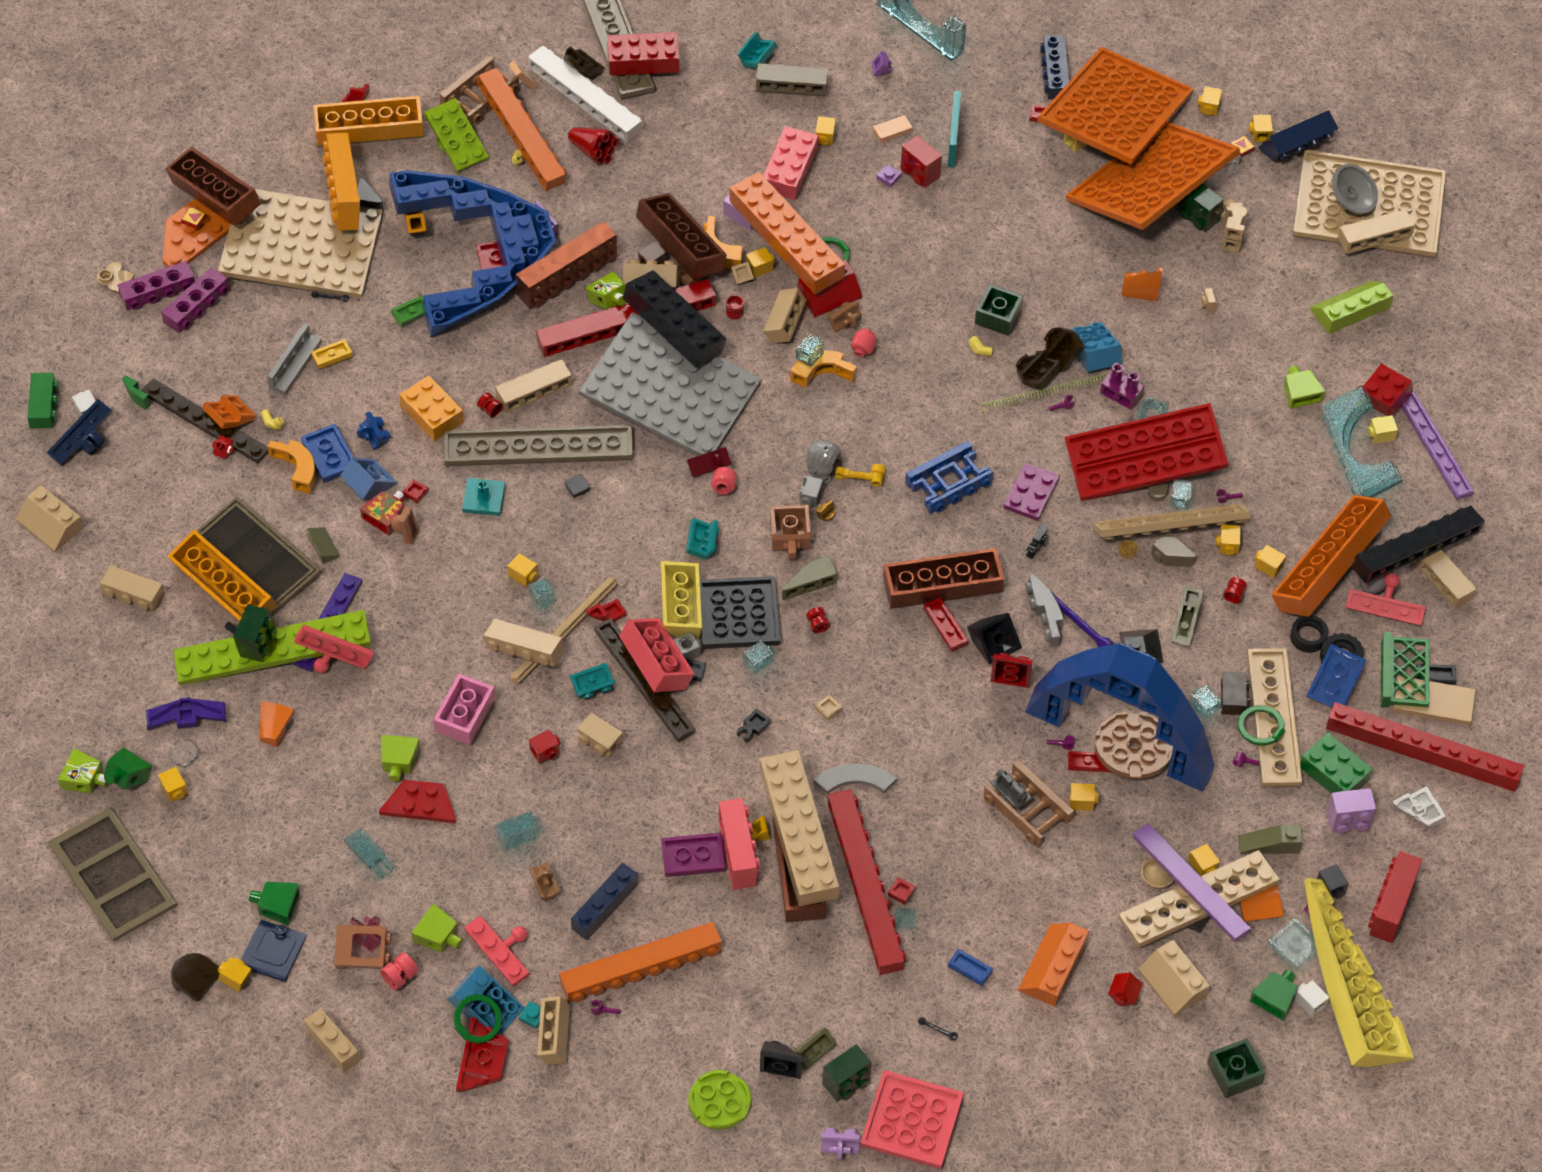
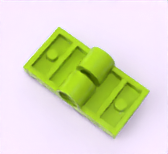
[424,98,489,173]

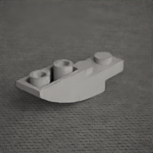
[1025,574,1063,647]

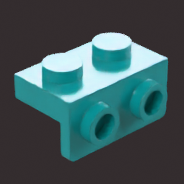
[738,32,777,68]
[685,518,719,559]
[569,662,616,699]

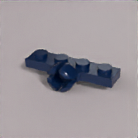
[46,399,113,466]

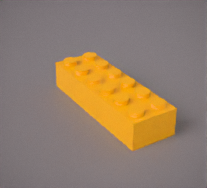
[313,96,424,146]
[323,133,360,231]
[167,529,278,622]

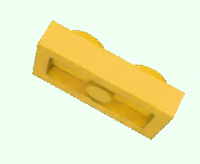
[311,339,353,369]

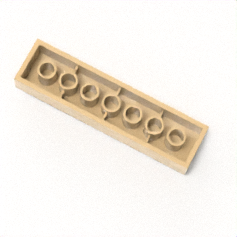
[759,750,839,907]

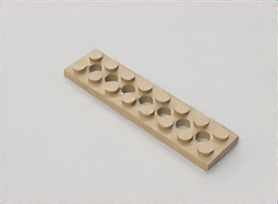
[1093,503,1250,540]
[1247,648,1302,787]
[1119,850,1280,948]

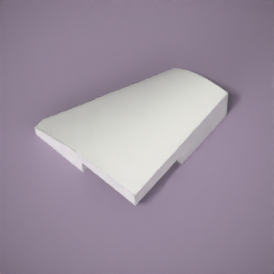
[1393,786,1447,827]

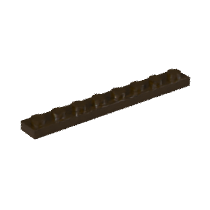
[141,378,268,464]
[594,618,695,742]

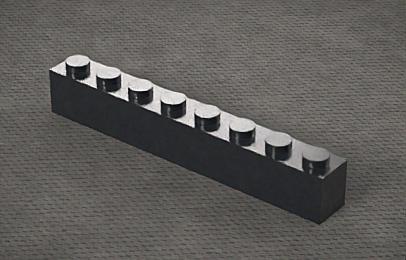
[1352,505,1485,583]

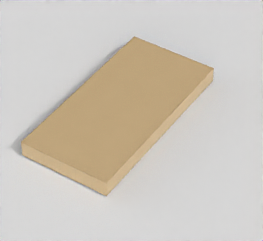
[1393,676,1475,725]

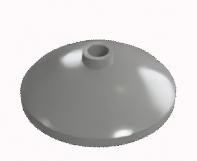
[1332,164,1378,215]

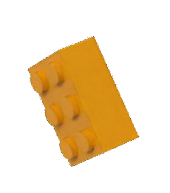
[399,375,464,442]

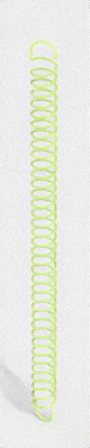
[980,373,1109,411]

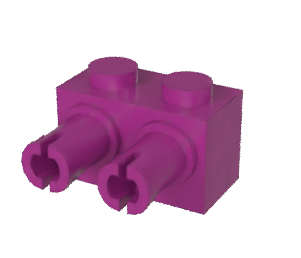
[1100,363,1145,410]

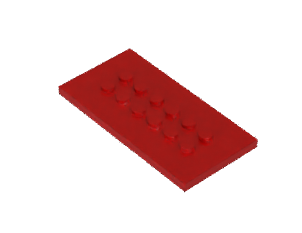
[1065,403,1228,501]

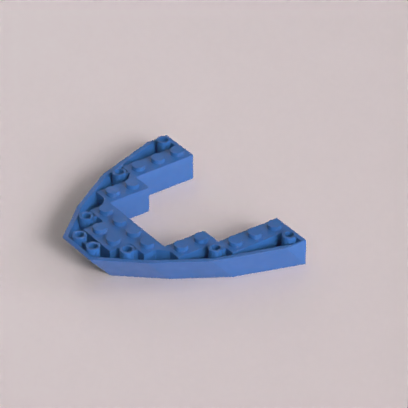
[389,170,556,338]
[1025,643,1215,792]

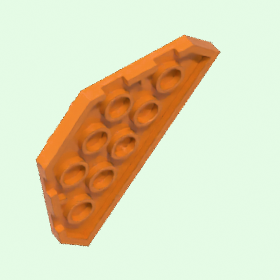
[163,200,231,267]

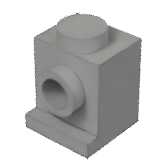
[799,475,823,507]

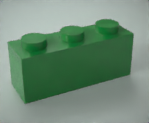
[27,373,59,429]

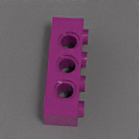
[117,261,195,311]
[161,267,229,333]

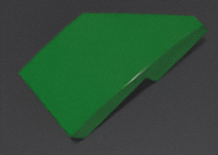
[122,375,150,410]

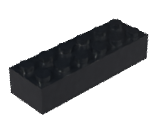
[622,270,727,367]

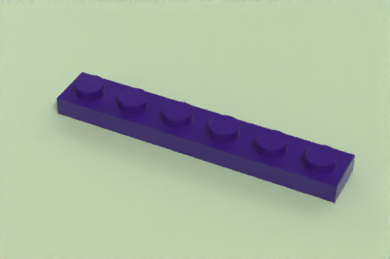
[293,573,362,672]

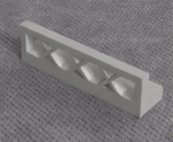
[267,323,322,395]

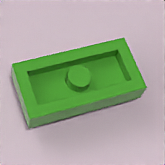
[391,295,424,327]

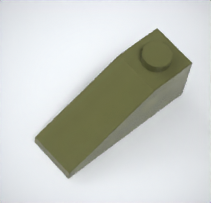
[781,556,837,600]
[1171,586,1204,646]
[1238,825,1302,854]

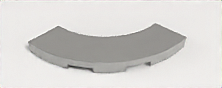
[813,764,897,794]

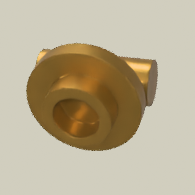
[816,500,835,521]

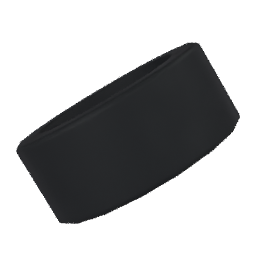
[1290,615,1328,653]

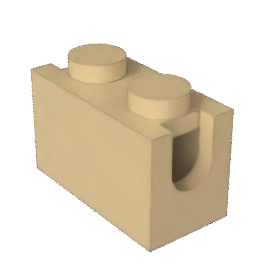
[577,712,623,758]

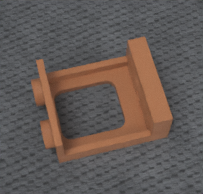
[334,925,391,969]

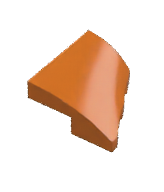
[1122,268,1163,301]
[259,702,295,747]

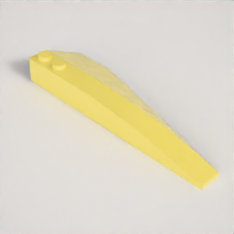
[1304,878,1414,1067]

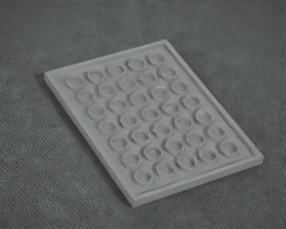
[579,312,762,456]

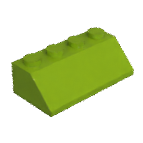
[1310,281,1393,334]

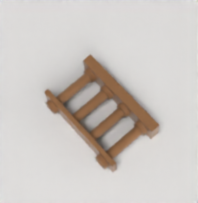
[439,55,520,126]
[983,759,1074,848]

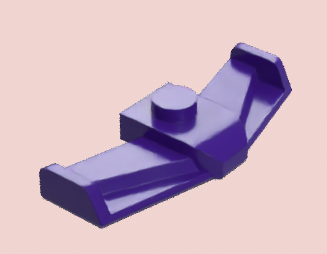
[146,697,227,730]

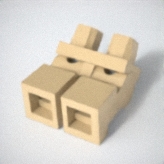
[1220,198,1247,253]

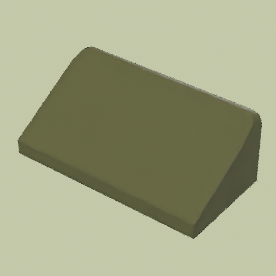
[306,527,340,564]
[793,1028,837,1069]

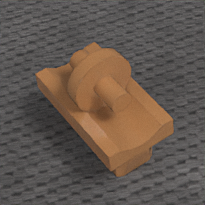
[827,301,862,333]
[529,862,560,901]

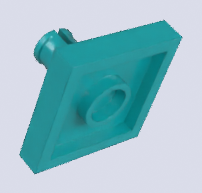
[462,478,505,516]

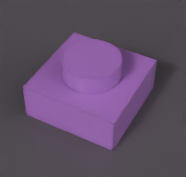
[877,164,902,187]

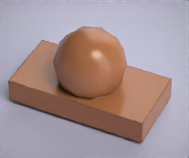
[391,506,419,545]

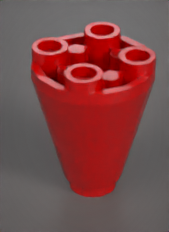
[568,127,619,164]

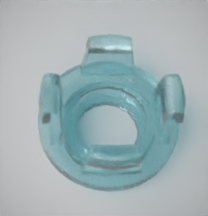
[1137,397,1168,420]

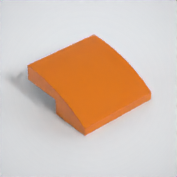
[202,395,257,429]
[1235,883,1284,922]

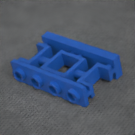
[905,441,993,514]

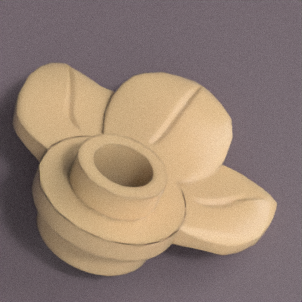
[97,262,134,292]

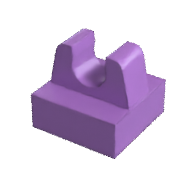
[872,51,893,76]

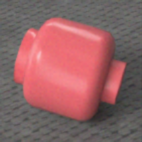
[850,329,877,357]
[711,467,737,495]

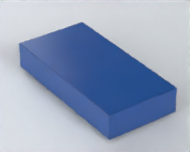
[947,949,993,986]

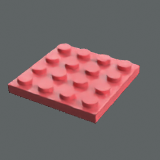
[860,1070,964,1169]

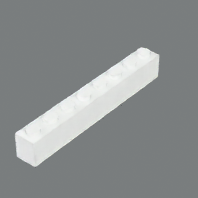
[528,46,642,143]

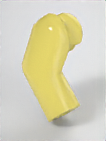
[512,149,524,166]
[969,336,993,356]
[261,409,284,430]

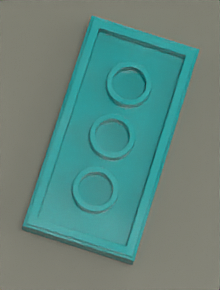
[948,91,961,168]

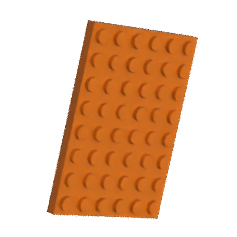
[1037,47,1194,164]
[1065,122,1240,230]

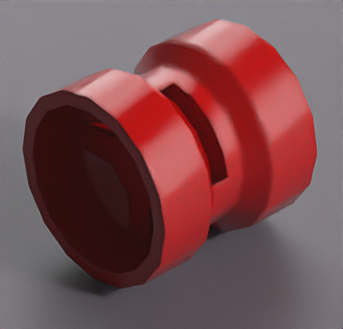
[726,295,744,320]
[477,392,503,418]
[1223,577,1247,604]
[806,607,830,634]

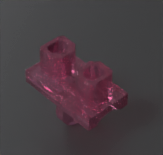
[349,916,381,952]

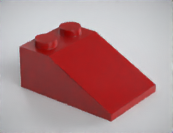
[990,653,1033,688]

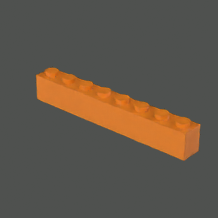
[477,68,566,191]
[559,922,722,1002]

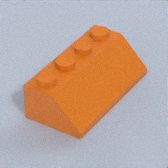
[1018,922,1089,1007]

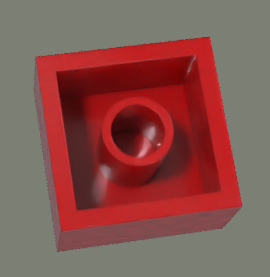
[900,135,942,188]
[1360,363,1413,416]

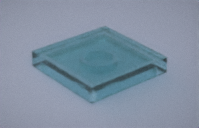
[1267,918,1317,971]

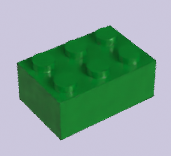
[1300,732,1373,793]

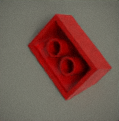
[797,259,862,318]

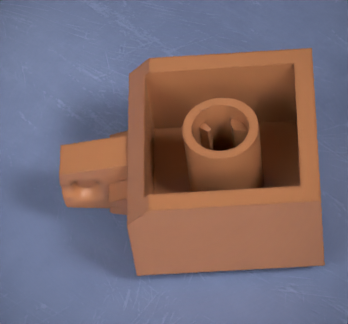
[770,505,811,560]

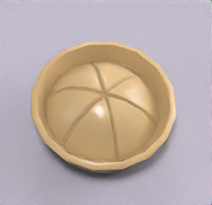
[1141,858,1174,890]

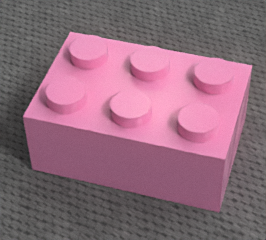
[433,674,495,745]

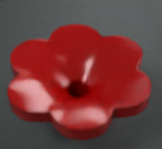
[212,435,234,459]

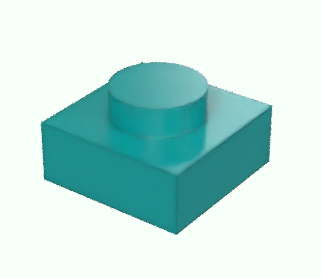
[519,1001,541,1029]

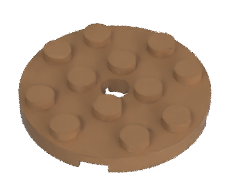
[1095,711,1173,779]

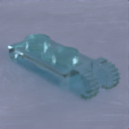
[344,828,394,879]

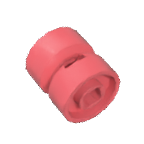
[380,952,419,991]

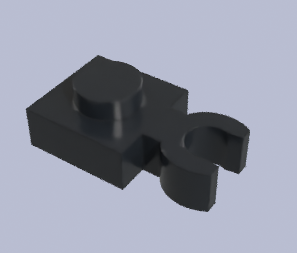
[1026,524,1049,559]
[737,708,771,743]

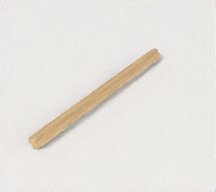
[510,577,617,684]

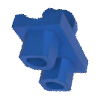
[356,412,390,450]

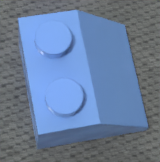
[340,458,398,500]

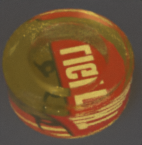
[1118,540,1138,559]

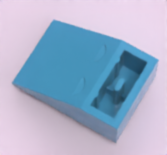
[1072,322,1122,372]
[447,965,524,1035]

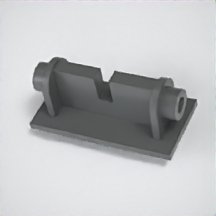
[991,770,1032,810]

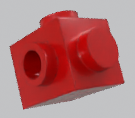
[529,729,561,764]
[1108,972,1143,1006]

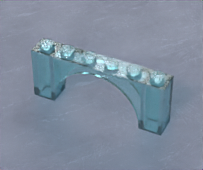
[877,0,966,61]
[1322,385,1403,498]

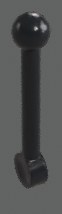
[311,291,349,302]
[918,1017,958,1040]

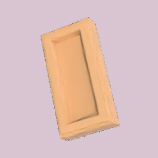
[509,60,537,90]
[873,115,912,142]

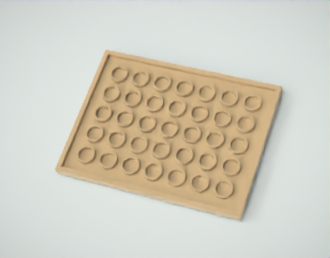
[1293,149,1446,257]
[218,189,383,298]

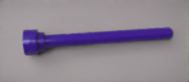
[1050,591,1114,647]

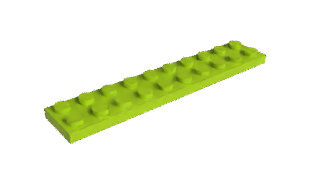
[173,610,371,685]

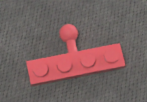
[1346,573,1426,625]
[294,624,373,673]
[464,916,530,987]

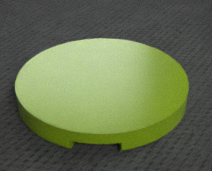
[688,1070,751,1130]

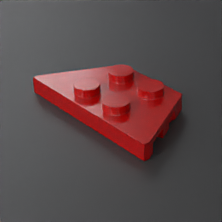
[379,779,456,823]
[456,1017,509,1092]

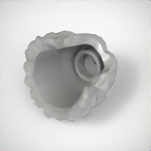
[806,439,843,485]

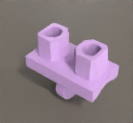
[821,1128,860,1160]

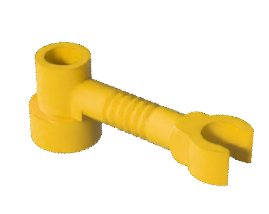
[835,464,886,487]

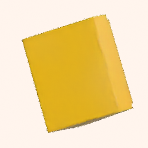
[751,815,771,842]

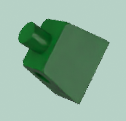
[104,747,153,789]
[249,881,300,926]
[1250,970,1297,1021]

